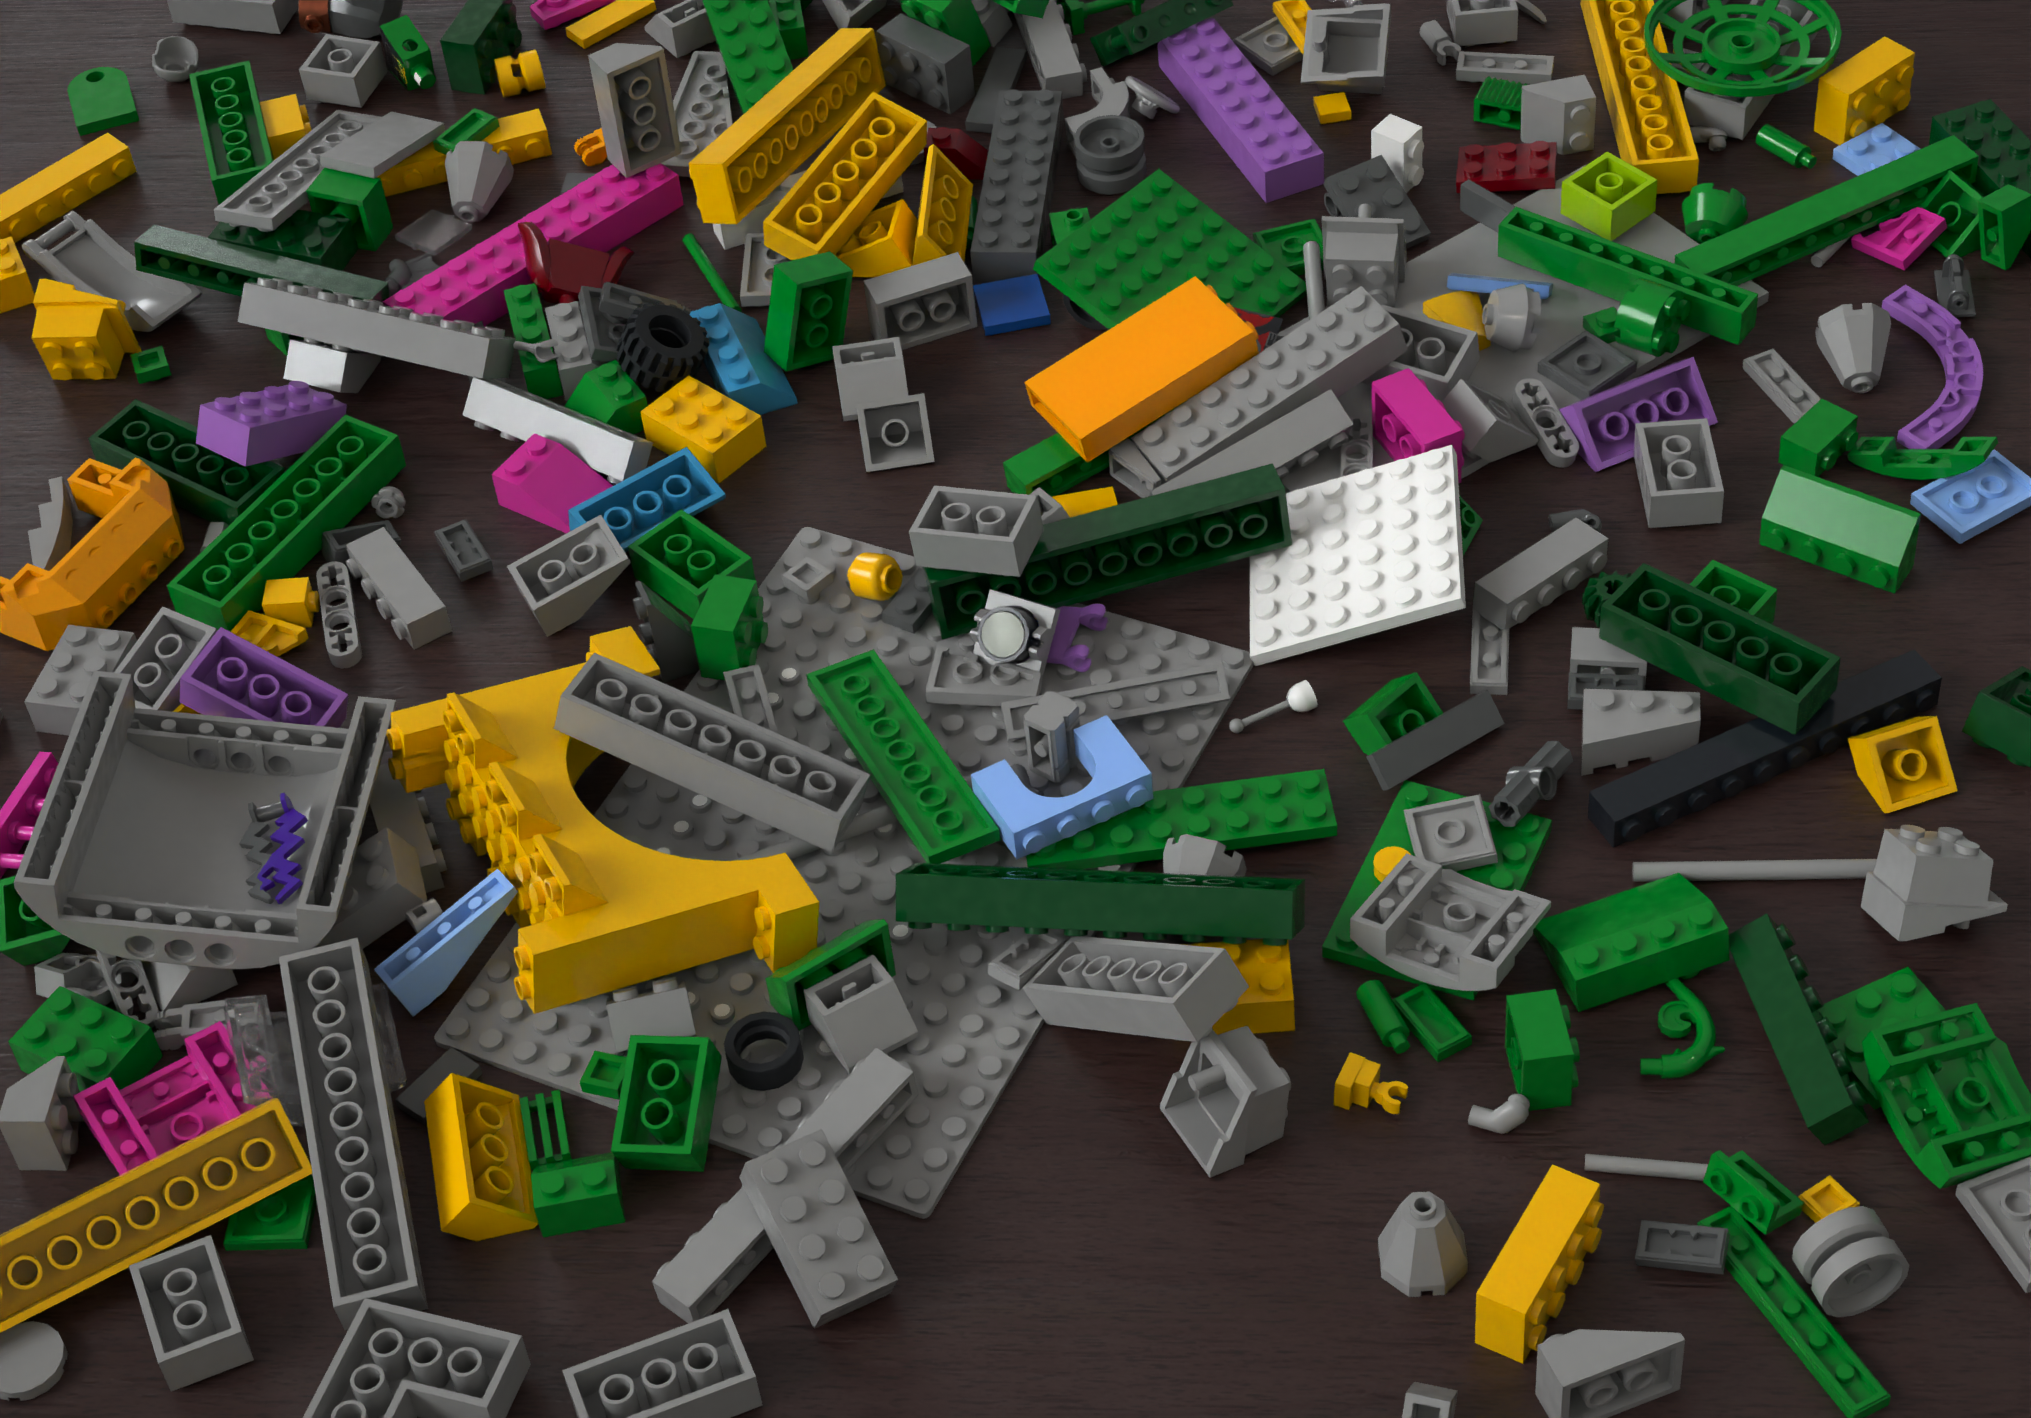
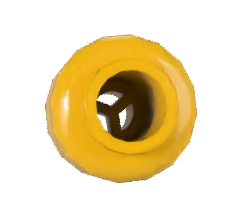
[847,552,903,601]

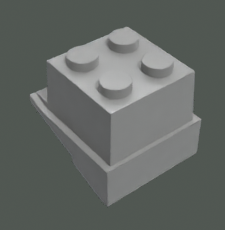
[1301,3,1391,94]
[1321,204,1407,308]
[1860,825,2008,941]
[1160,1026,1291,1178]

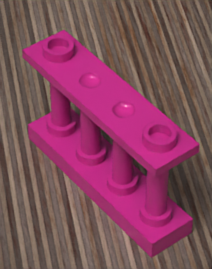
[0,752,58,879]

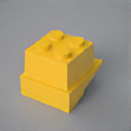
[32,279,141,380]

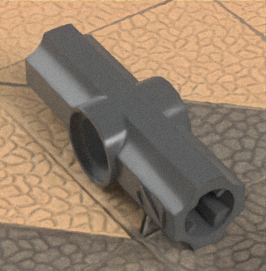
[1489,741,1573,827]

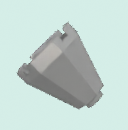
[445,141,514,222]
[1815,303,1891,393]
[1163,834,1247,876]
[1378,1191,1468,1297]

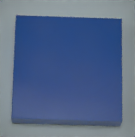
[973,274,1051,336]

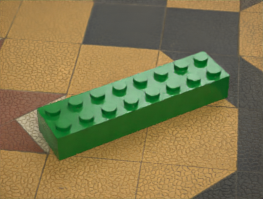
[167,415,406,632]

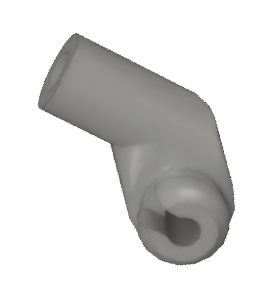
[1468,1094,1530,1134]

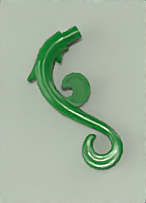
[1640,970,1725,1079]

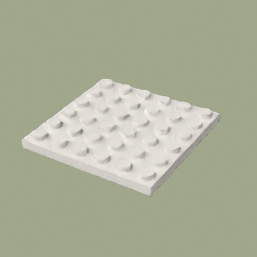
[1250,445,1466,666]

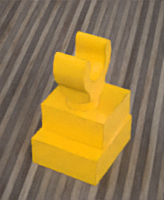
[1333,1052,1408,1114]

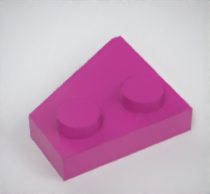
[1851,207,1947,271]

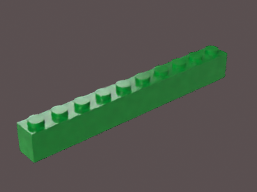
[1675,135,1979,286]

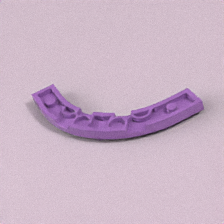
[1882,284,1983,449]

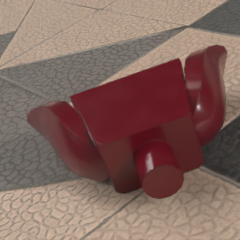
[518,222,635,304]

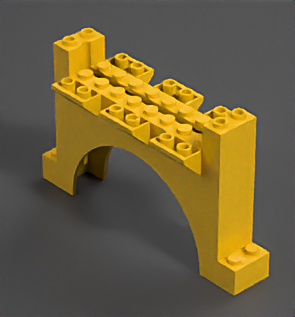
[387,626,819,1014]

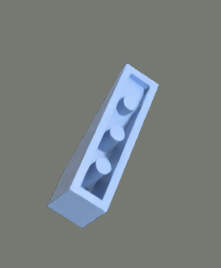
[374,868,518,1017]

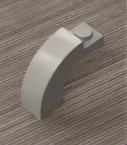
[1065,67,1130,158]

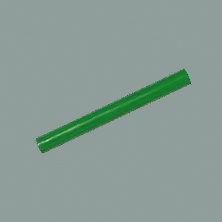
[682,234,742,312]

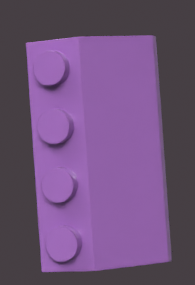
[1559,357,1718,472]

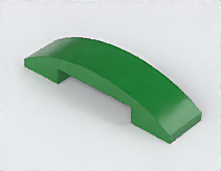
[1847,437,1998,480]

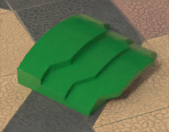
[1862,1003,2031,1189]

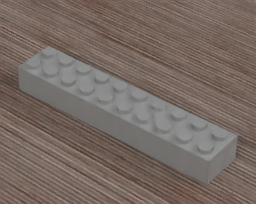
[279,937,428,1330]

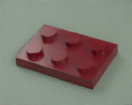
[1456,141,1557,193]

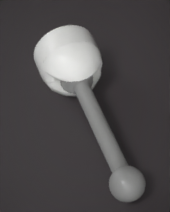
[1229,680,1318,733]

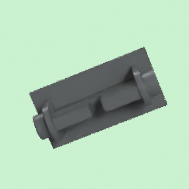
[1934,254,1976,318]

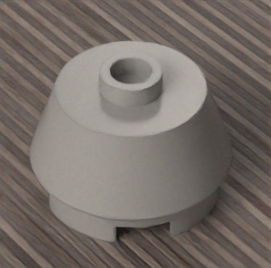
[1482,283,1541,352]

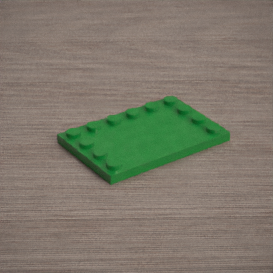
[1322,780,1552,1001]

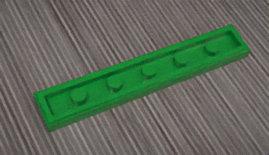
[1697,1206,1891,1418]

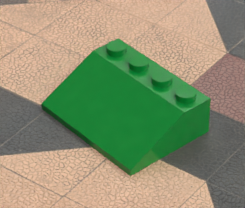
[1533,873,1730,1012]

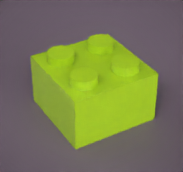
[1561,152,1657,241]

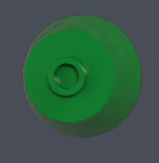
[1681,183,1748,244]

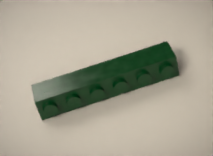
[1729,914,1869,1146]

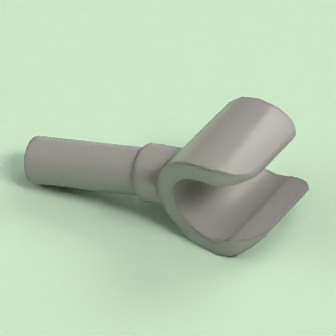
[513,339,559,363]

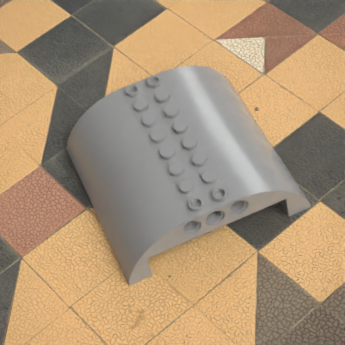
[14,671,396,969]

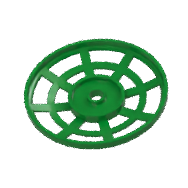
[1644,0,1842,97]

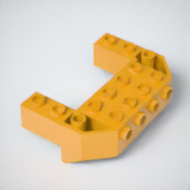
[0,457,185,651]

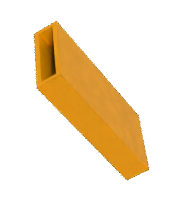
[1024,276,1259,463]

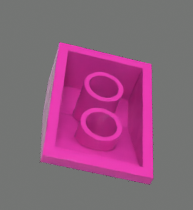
[491,433,613,533]

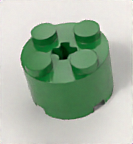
[1615,278,1691,357]

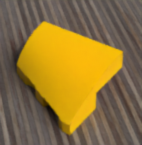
[1423,291,1491,351]

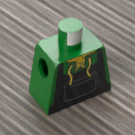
[380,15,436,91]

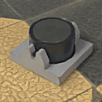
[970,589,1061,677]

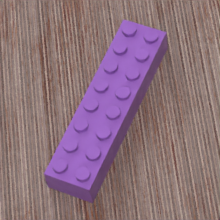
[1157,18,1324,203]

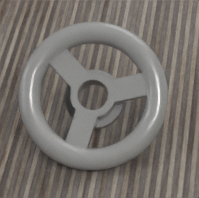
[1125,76,1180,119]

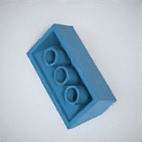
[690,303,798,415]
[568,447,726,553]

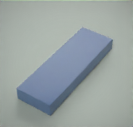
[1447,273,1553,299]

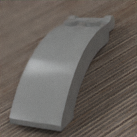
[22,211,202,332]

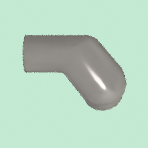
[1690,126,1728,151]

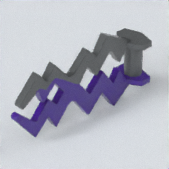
[239,792,308,904]

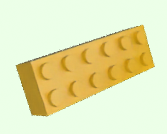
[763,92,927,261]

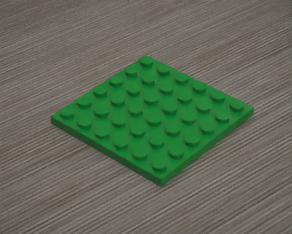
[1033,169,1307,329]

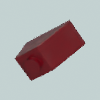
[923,127,988,180]

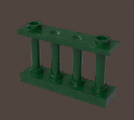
[1090,0,1233,67]

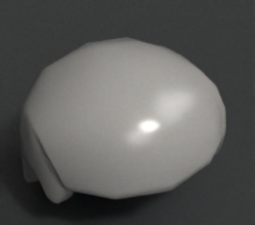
[152,36,199,82]

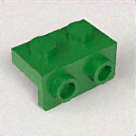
[1703,1150,1804,1235]

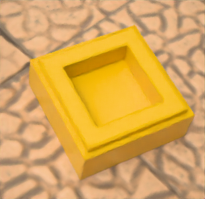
[1313,92,1351,124]
[1798,1175,1860,1223]

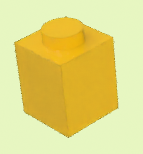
[262,577,320,628]

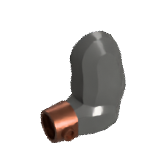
[298,0,404,38]

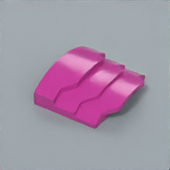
[73,1021,270,1175]

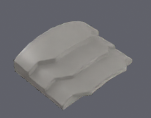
[1350,853,1551,991]

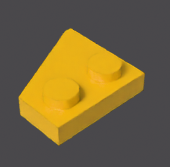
[231,610,308,657]

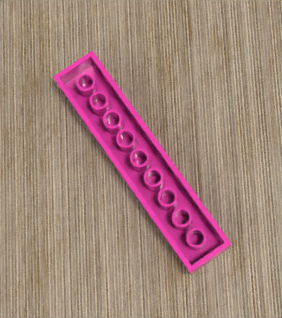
[383,163,684,327]

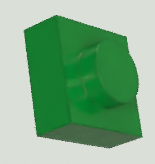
[1583,306,1620,344]
[130,346,171,384]
[580,1051,627,1100]

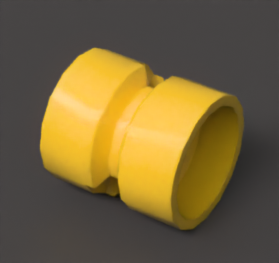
[494,49,546,98]

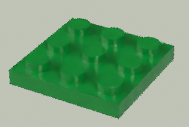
[1819,967,1946,1110]

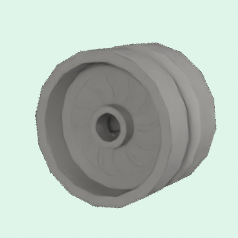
[1792,1206,1909,1317]

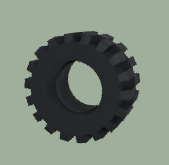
[616,302,709,392]

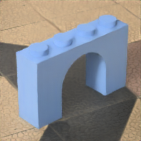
[971,715,1153,860]

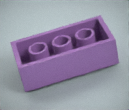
[196,381,347,467]
[180,627,348,728]

